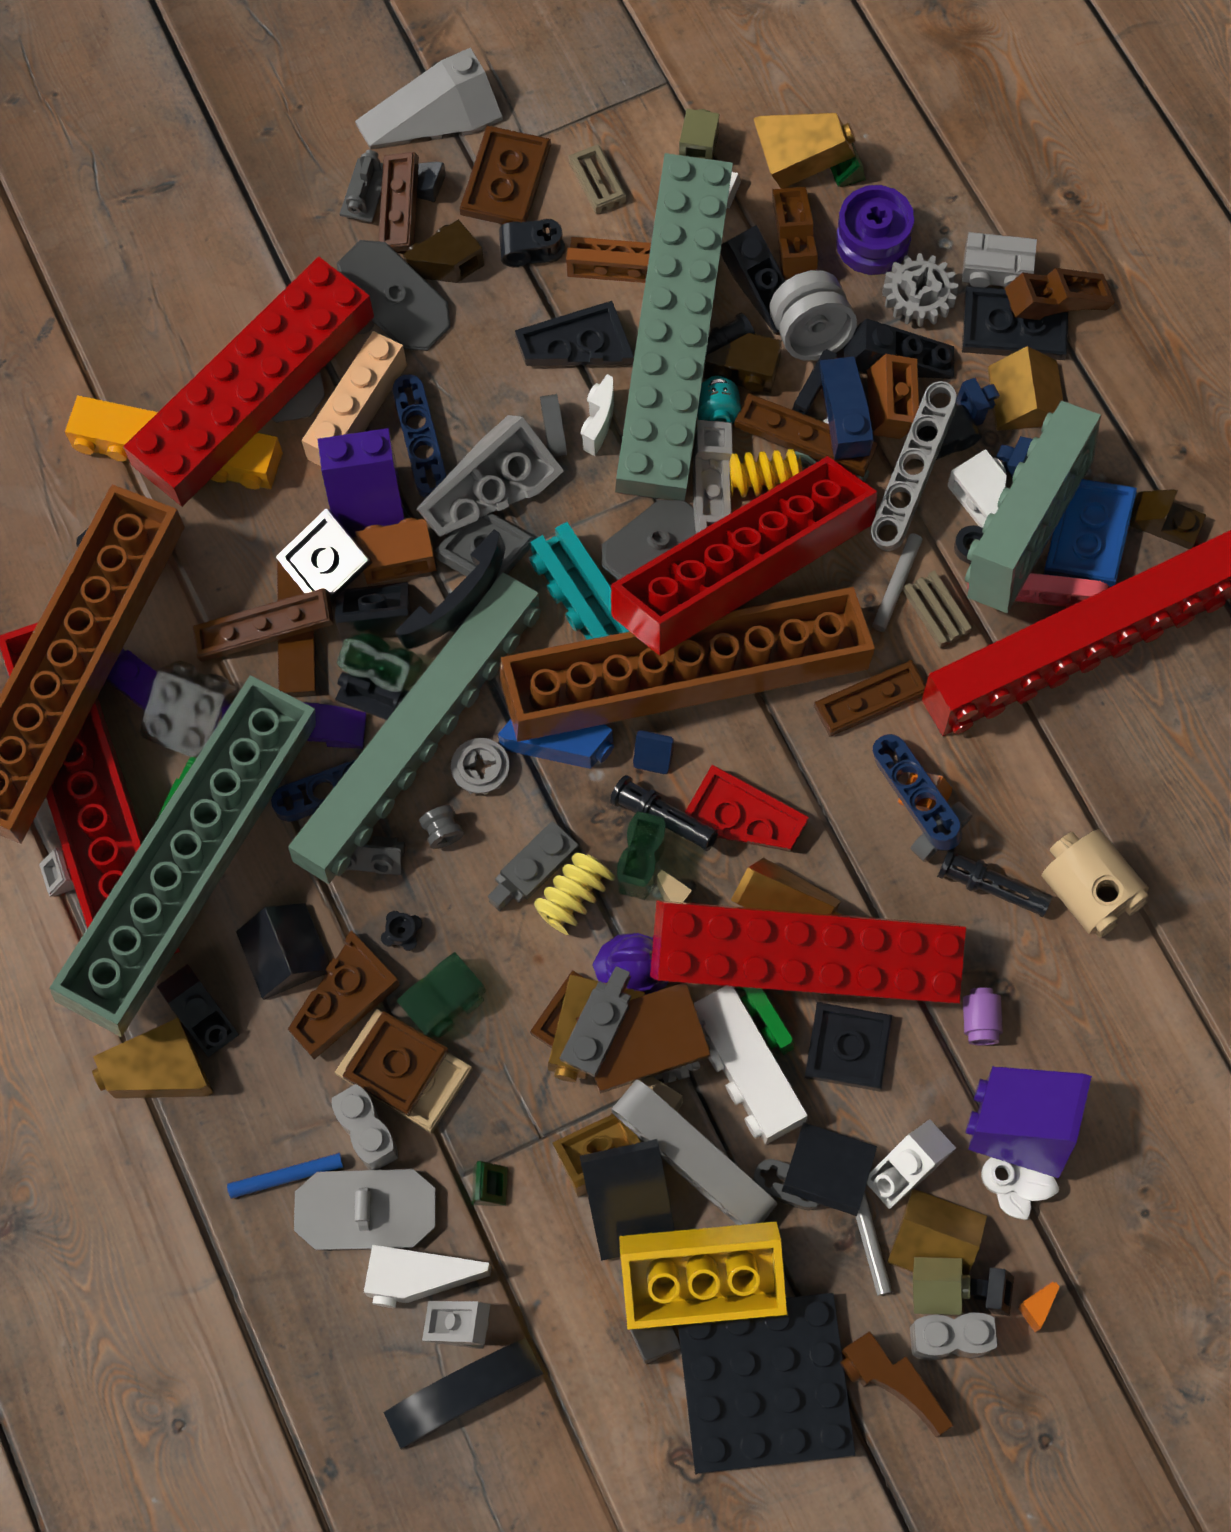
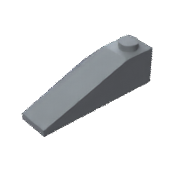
[417,415,564,536]

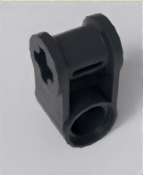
[499,219,565,267]
[917,405,982,462]

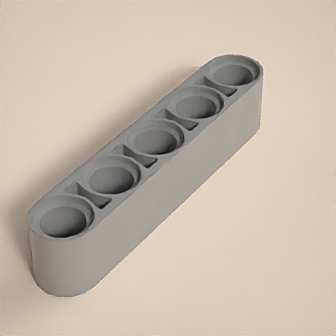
[871,381,957,551]
[611,1079,777,1225]

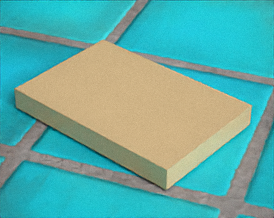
[335,1009,473,1134]

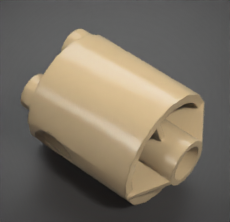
[1041,829,1149,938]

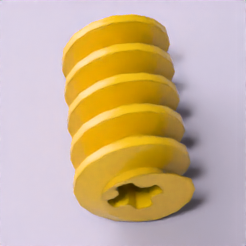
[729,449,802,498]

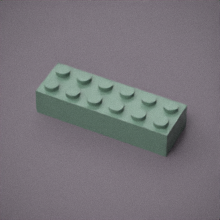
[965,401,1101,614]

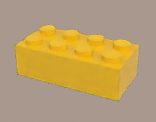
[619,1222,787,1330]

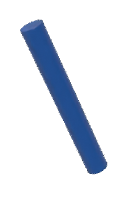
[227,1153,344,1199]

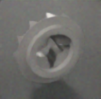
[451,738,509,795]

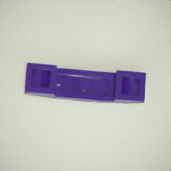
[221,702,367,749]

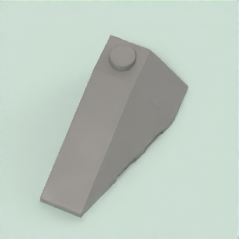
[355,48,503,149]

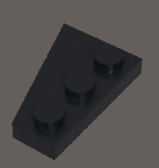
[515,301,634,366]

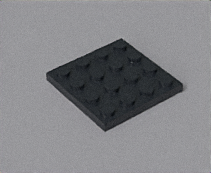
[678,1293,856,1475]

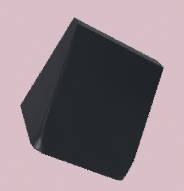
[417,162,446,203]

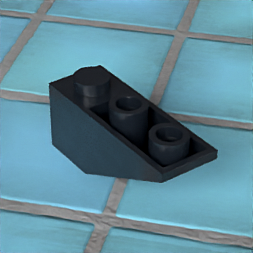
[720,225,785,334]
[844,318,954,379]

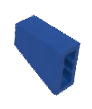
[498,719,614,769]

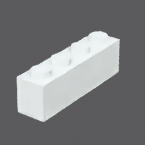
[693,986,808,1145]

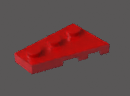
[685,765,809,851]

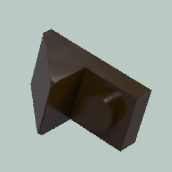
[1129,489,1206,549]

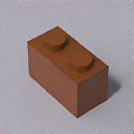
[867,354,919,439]
[356,518,437,585]

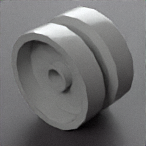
[770,270,857,360]

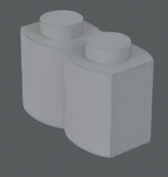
[332,1084,398,1170]
[910,1313,997,1360]

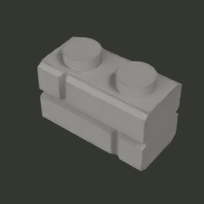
[962,232,1037,288]

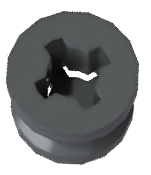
[419,805,464,849]

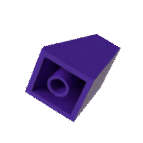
[317,428,405,537]
[965,1066,1092,1179]

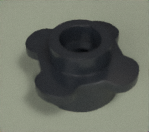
[381,911,422,951]

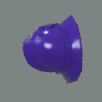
[592,933,669,995]

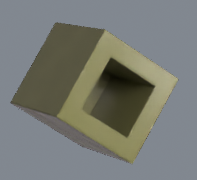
[679,109,720,160]
[913,1257,971,1315]

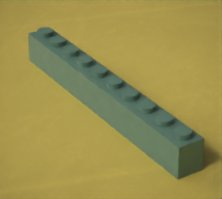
[288,573,541,884]

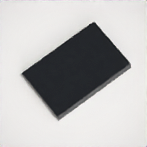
[962,286,1068,360]
[580,1139,675,1261]

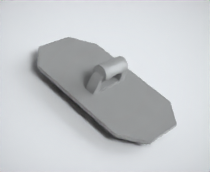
[294,1169,435,1250]

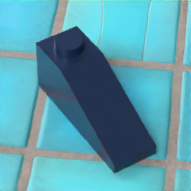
[819,357,874,460]

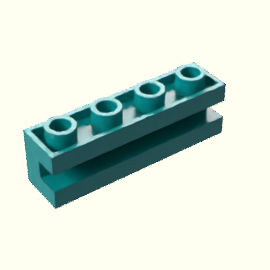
[529,522,629,640]

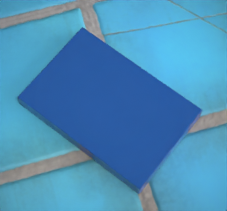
[1044,479,1137,586]

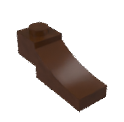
[772,187,818,281]
[1005,268,1115,320]
[840,1331,953,1437]

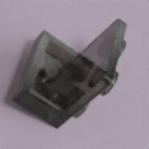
[139,661,239,758]

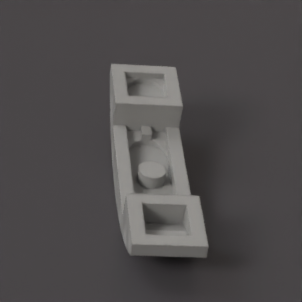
[693,420,732,534]

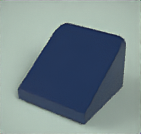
[633,730,674,774]

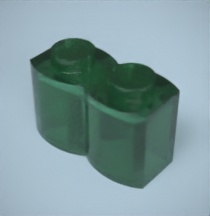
[336,633,423,692]
[617,811,665,900]
[397,952,486,1038]

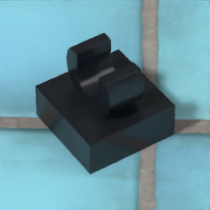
[971,1268,1014,1316]

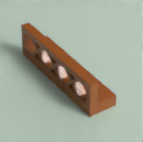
[566,237,651,283]

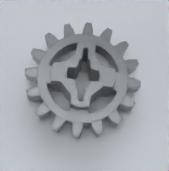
[882,253,958,327]

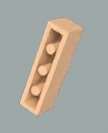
[301,331,407,466]

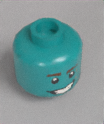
[697,376,741,425]

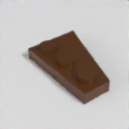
[288,930,401,1060]

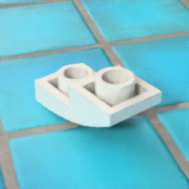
[581,374,614,456]

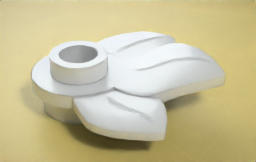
[981,1157,1059,1220]

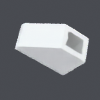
[867,1119,956,1209]

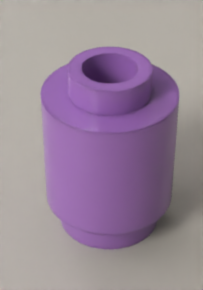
[963,988,1003,1046]

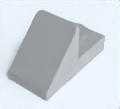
[422,1301,490,1349]

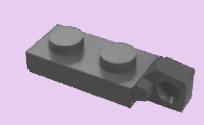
[488,821,579,912]
[559,966,631,1077]

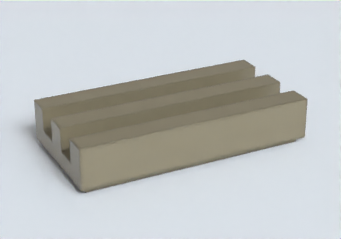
[568,144,626,214]
[903,570,972,648]

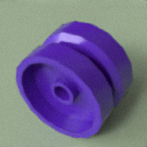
[836,185,914,275]

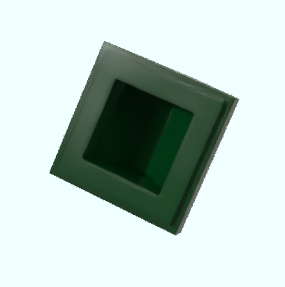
[830,143,866,187]
[472,1161,508,1206]

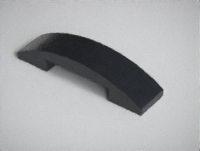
[395,529,506,650]
[383,1338,544,1450]

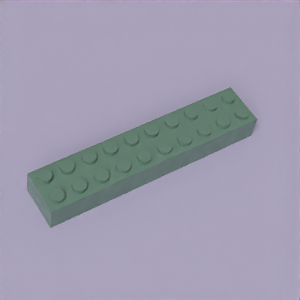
[615,153,733,501]
[49,675,316,1037]

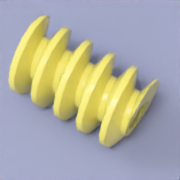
[534,853,615,935]

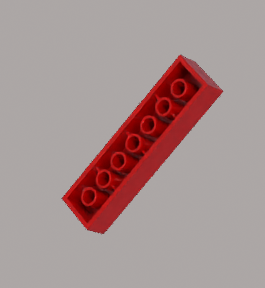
[123,256,374,507]
[611,456,877,656]
[650,900,966,1004]

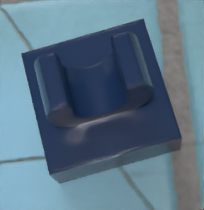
[957,378,1000,426]
[996,436,1033,478]

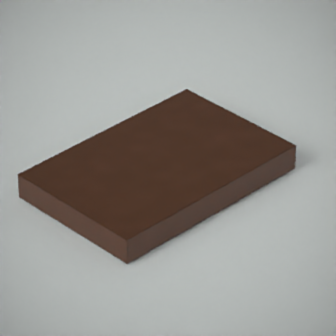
[460,125,551,224]
[576,983,711,1094]

